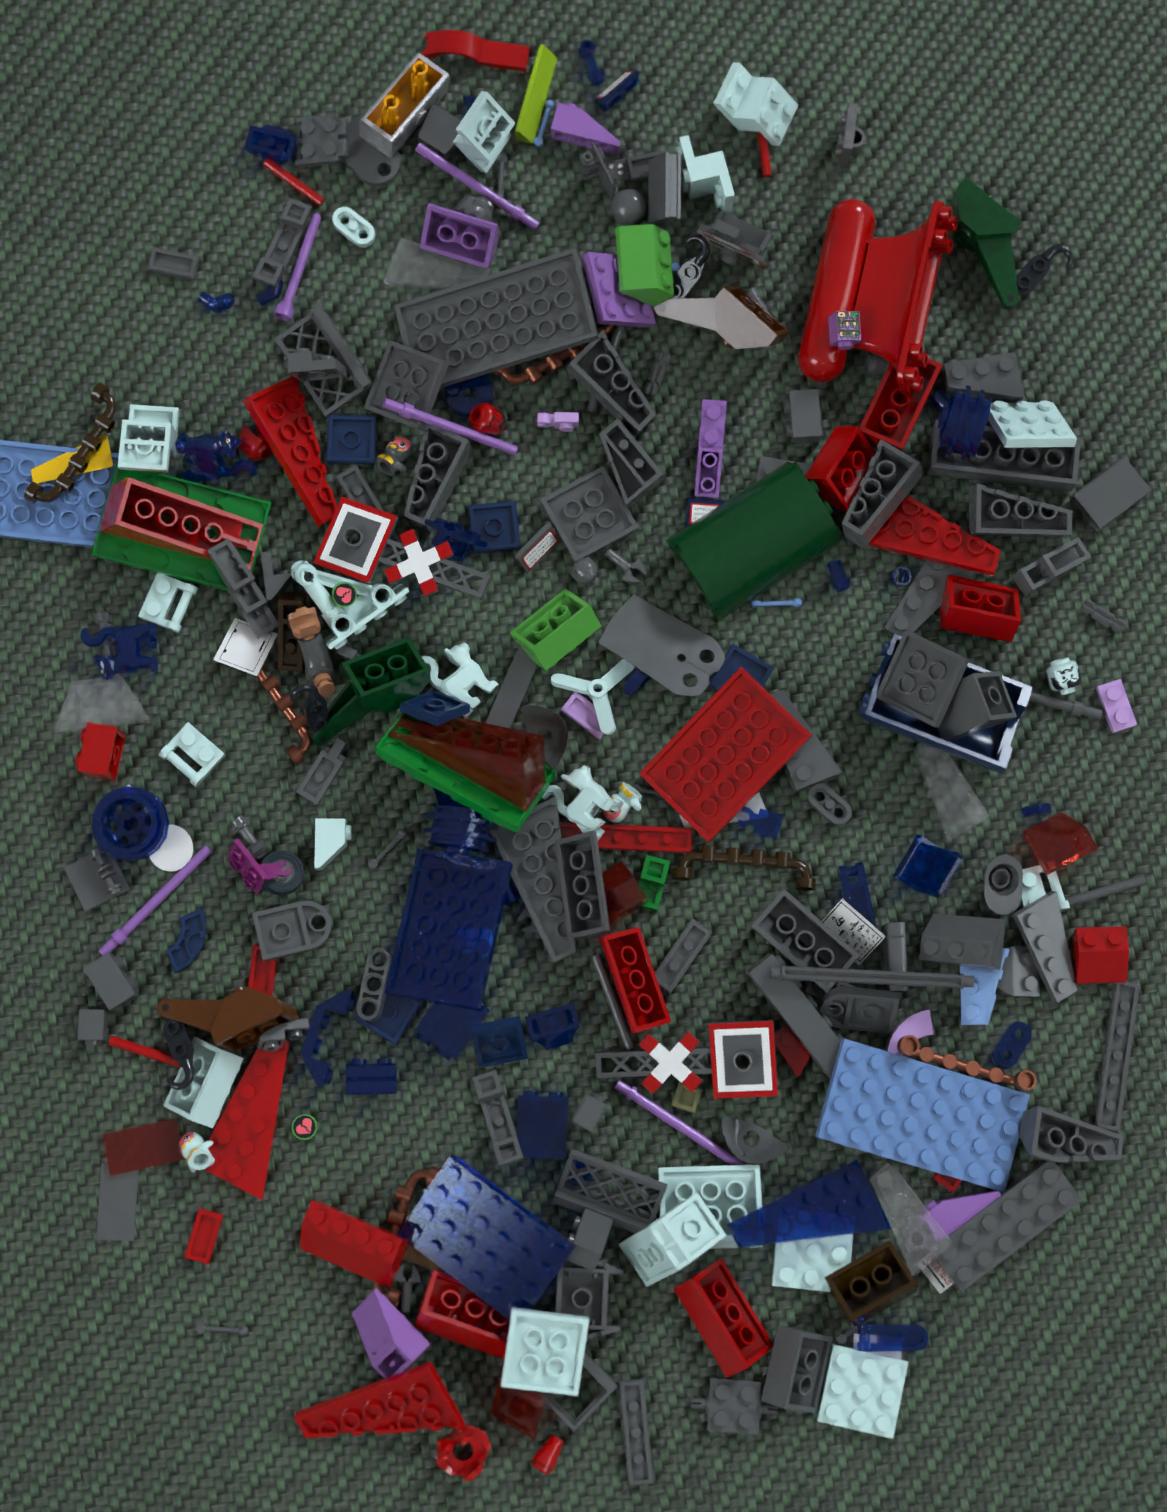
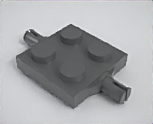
[690,1378,778,1435]

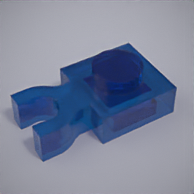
[737,807,784,840]

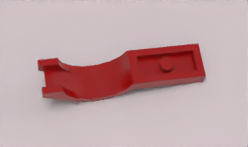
[422,30,530,72]

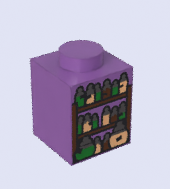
[828,311,861,350]

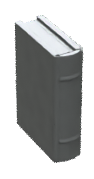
[648,152,681,226]
[1070,457,1151,533]
[882,922,908,993]

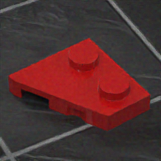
[775,1025,811,1077]

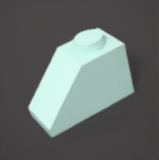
[314,819,352,870]

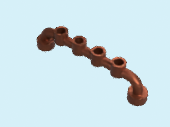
[494,309,614,384]
[215,651,311,766]
[897,1035,1037,1091]
[373,1166,443,1309]

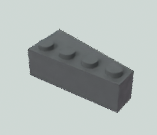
[404,423,473,534]
[842,439,922,549]

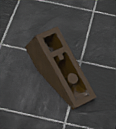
[278,592,307,671]

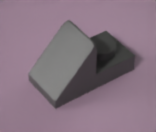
[261,551,294,605]

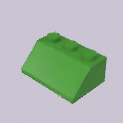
[615,224,674,307]
[510,588,601,671]

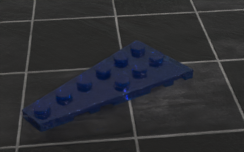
[727,1160,892,1248]

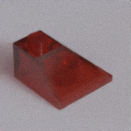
[1023,812,1098,875]
[602,861,648,926]
[490,1379,545,1440]

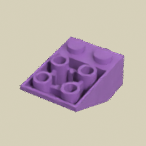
[352,1288,430,1379]

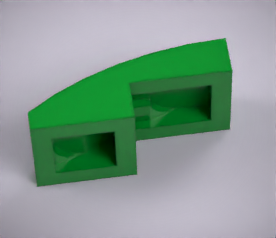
[633,855,670,912]

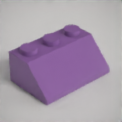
[420,203,499,269]

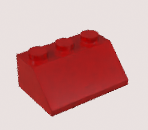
[805,426,876,513]
[940,574,1021,642]

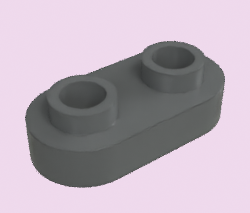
[807,784,852,825]

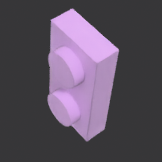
[1096,679,1137,734]

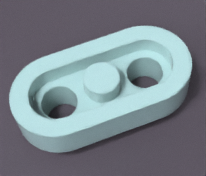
[332,207,375,247]

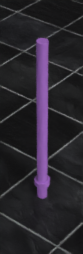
[615,1080,748,1165]

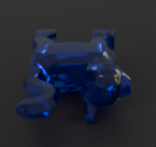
[175,429,257,482]
[80,624,158,681]

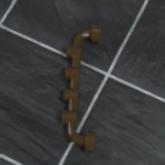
[24,383,116,503]
[672,845,816,891]

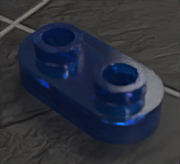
[992,1022,1032,1068]

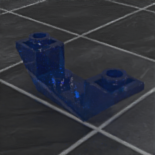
[301,989,357,1088]

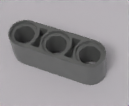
[357,948,393,1022]

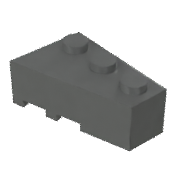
[599,419,666,509]

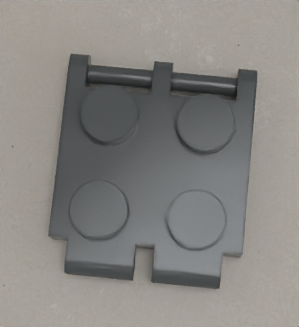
[294,114,349,167]

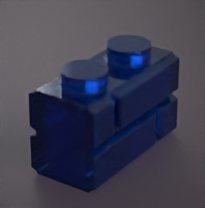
[346,1059,398,1095]

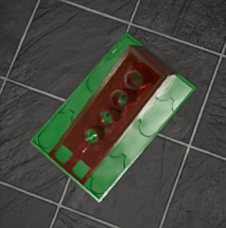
[375,694,555,833]

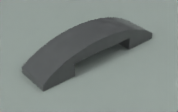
[252,198,312,287]
[472,1070,524,1167]

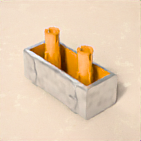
[359,53,450,158]

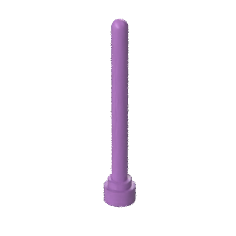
[273,213,321,321]

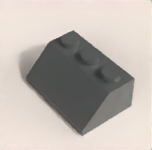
[919,914,1006,970]
[761,1324,833,1413]

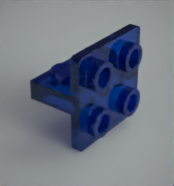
[424,517,488,563]

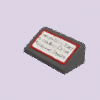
[515,523,561,573]

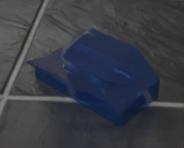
[244,124,297,163]
[525,1003,580,1050]

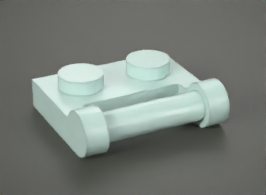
[138,573,198,633]
[159,722,226,787]
[1021,861,1070,911]

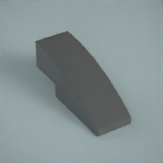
[1012,537,1091,597]

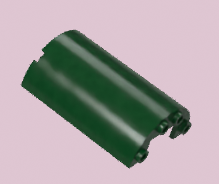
[665,462,843,622]

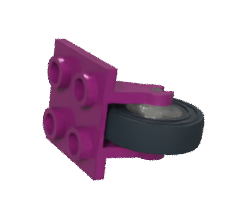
[227,838,304,896]

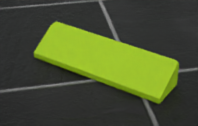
[515,44,557,144]

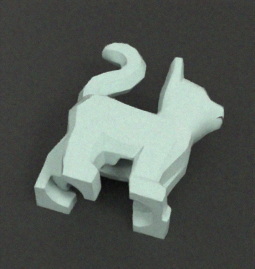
[422,643,499,719]
[542,765,624,841]

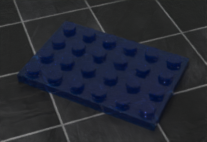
[385,848,513,1010]
[397,1154,576,1320]

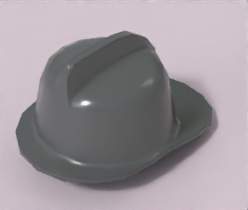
[983,855,1023,915]

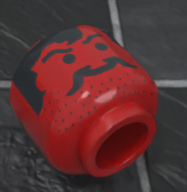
[469,403,505,437]
[238,424,273,460]

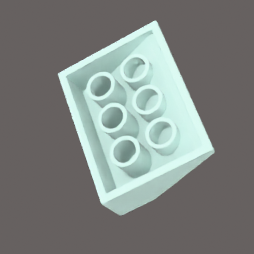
[658,1165,764,1249]

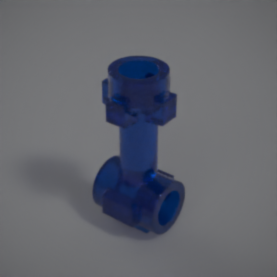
[578,40,605,86]

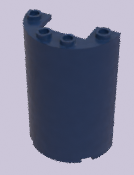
[858,634,1033,774]

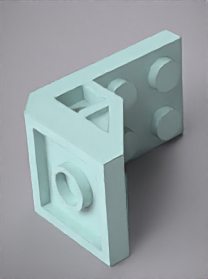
[618,1193,726,1286]

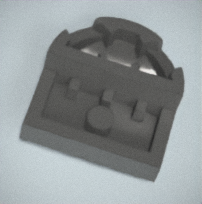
[996,946,1040,997]

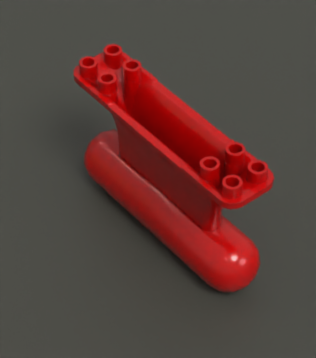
[798,199,957,395]

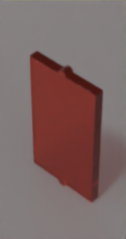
[103,1119,184,1176]

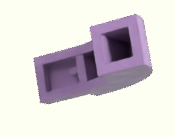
[885,1010,933,1057]

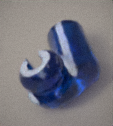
[256,278,283,306]
[198,291,235,313]

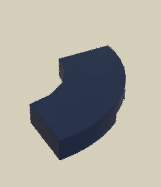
[165,908,207,974]

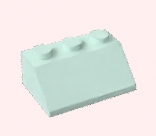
[163,1037,244,1128]

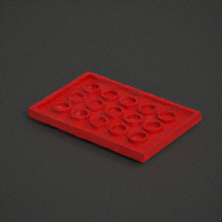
[639,667,813,843]

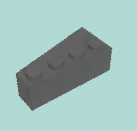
[567,330,656,437]
[969,484,1072,538]
[771,690,842,794]

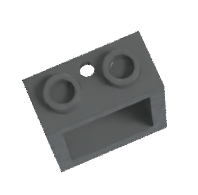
[538,1351,618,1431]

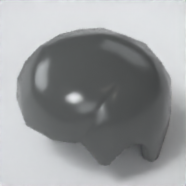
[610,189,648,226]

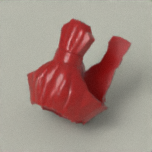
[436,1425,491,1481]

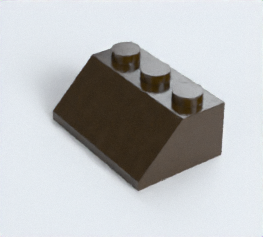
[825,1240,917,1329]

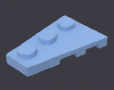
[960,948,1010,1025]

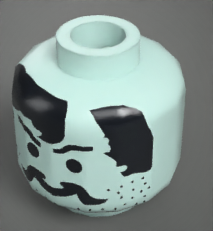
[1046,657,1081,695]

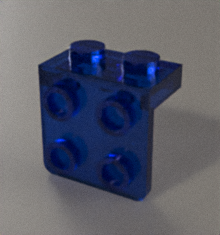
[893,834,963,898]

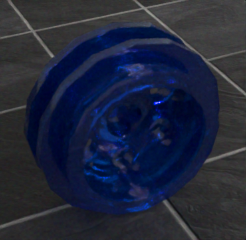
[937,385,992,461]
[92,786,170,861]
[422,805,499,856]

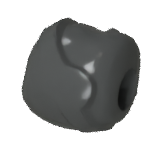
[571,556,598,584]

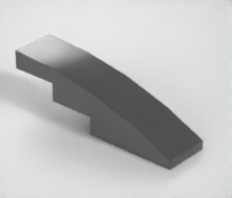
[207,538,278,639]

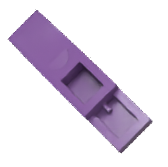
[694,399,727,498]

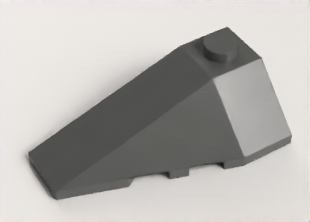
[1019,1106,1124,1162]

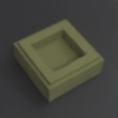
[671,1082,703,1114]

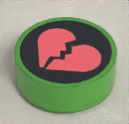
[332,582,357,607]
[292,1114,318,1140]

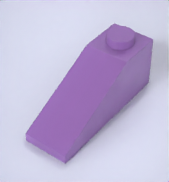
[551,103,621,156]
[919,1191,1001,1241]

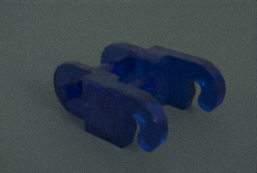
[624,670,649,696]

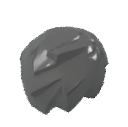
[452,196,494,222]

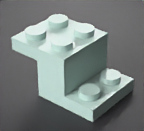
[713,63,798,146]
[453,91,515,173]
[675,135,735,214]
[118,404,180,473]

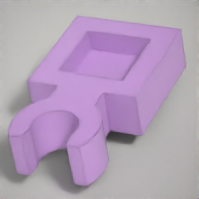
[537,412,579,432]

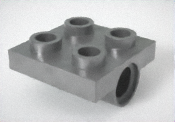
[835,103,866,168]

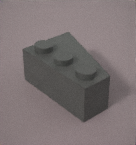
[940,352,1025,403]

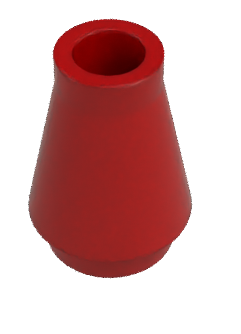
[531,1434,564,1475]

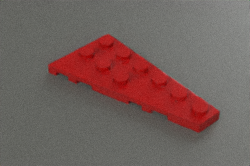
[243,376,337,527]
[851,497,1001,576]
[204,1039,290,1200]
[294,1362,466,1438]

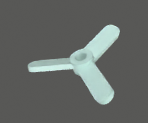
[551,659,635,735]

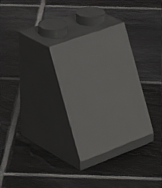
[937,671,1017,741]

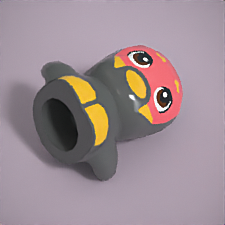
[376,436,413,476]

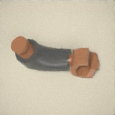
[288,607,335,697]

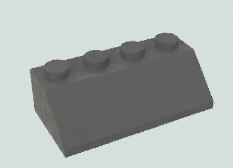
[555,831,610,939]
[751,889,859,993]

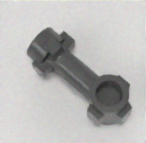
[230,815,270,860]

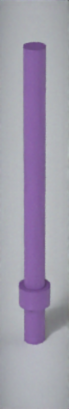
[415,143,540,231]
[382,398,518,455]
[99,845,212,955]

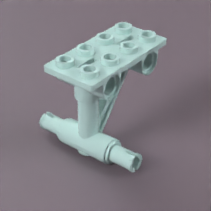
[290,560,409,649]

